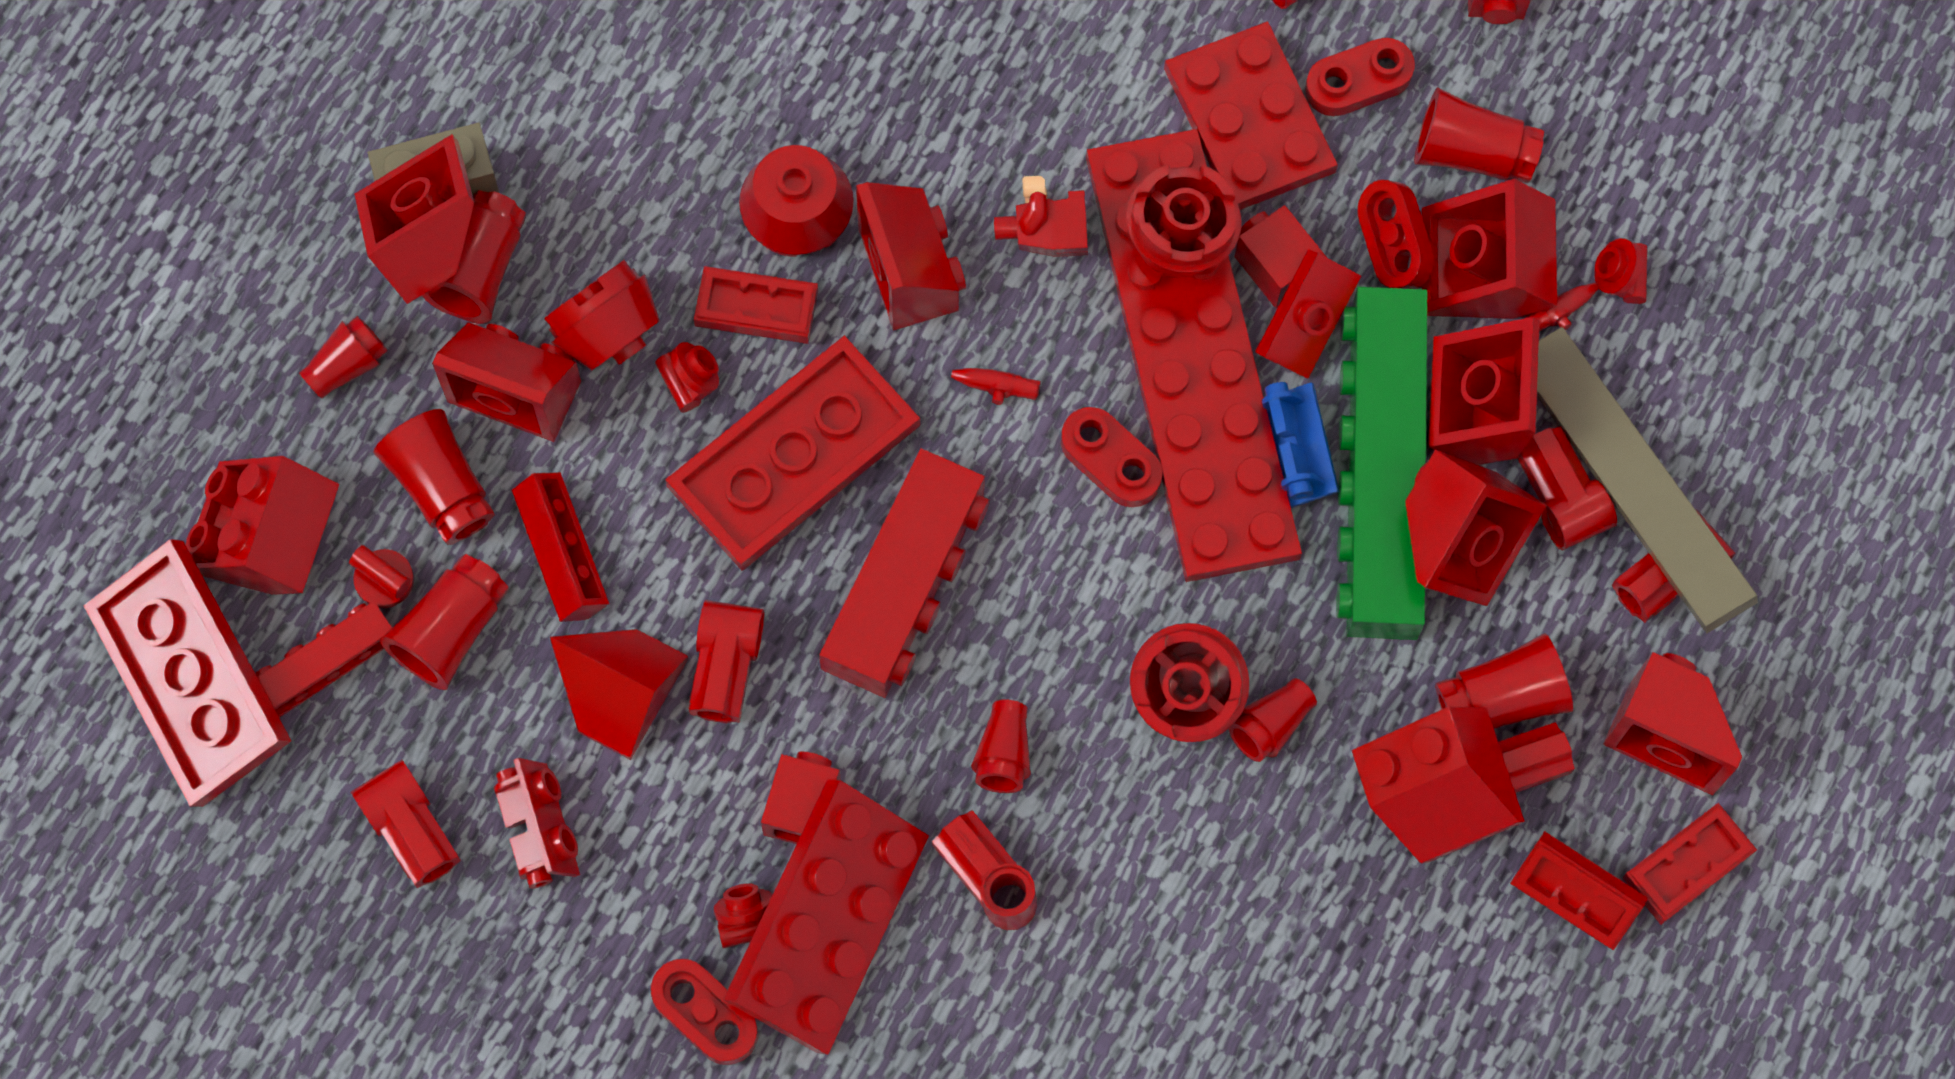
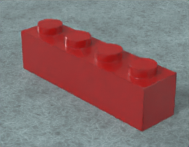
[512,472,609,622]
[255,601,392,718]

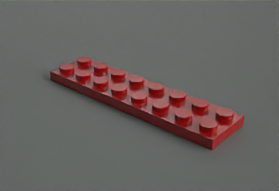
[1086,129,1302,582]

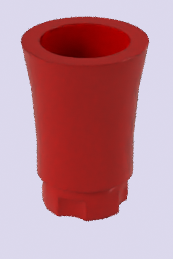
[1414,87,1544,183]
[422,190,526,324]
[373,409,495,545]
[380,554,509,690]
[1435,633,1573,729]

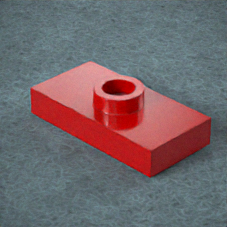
[1255,248,1361,379]
[694,266,818,344]
[1622,803,1757,925]
[1510,831,1648,950]

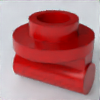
[1594,238,1648,304]
[655,342,719,413]
[349,545,414,608]
[714,883,773,949]

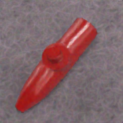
[1526,283,1599,332]
[951,368,1041,405]

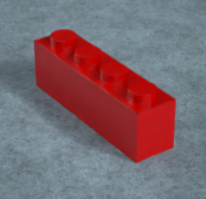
[819,448,990,698]

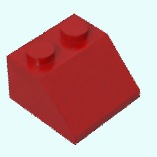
[354,134,474,304]
[1422,178,1557,319]
[856,182,966,331]
[1429,317,1540,465]
[432,322,581,442]
[1405,450,1547,606]
[1603,652,1742,796]
[1351,706,1525,863]

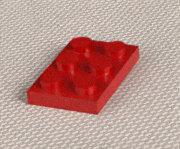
[1164,21,1338,210]

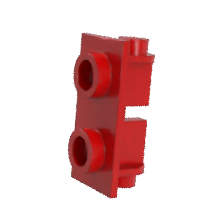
[493,758,580,889]

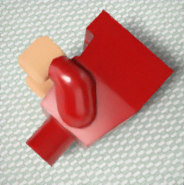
[994,176,1088,257]

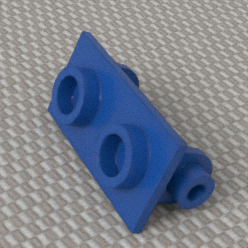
[1262,382,1340,508]

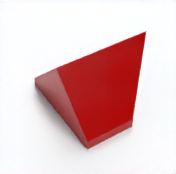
[550,629,689,760]

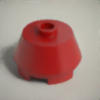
[739,145,854,257]
[1126,164,1242,278]
[544,260,660,371]
[1130,623,1249,742]

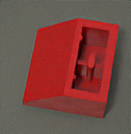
[186,456,340,595]

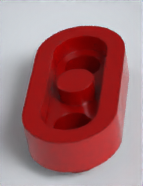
[1305,38,1415,116]
[1357,180,1434,289]
[1061,407,1162,507]
[651,959,758,1065]

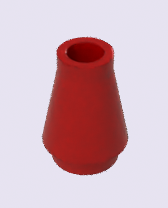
[299,315,388,399]
[1229,678,1317,762]
[971,699,1031,793]

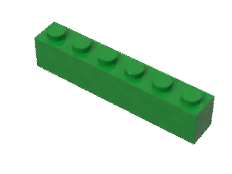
[1336,287,1427,640]

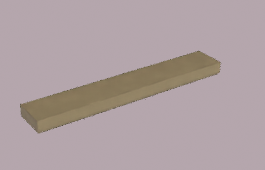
[1537,327,1758,634]

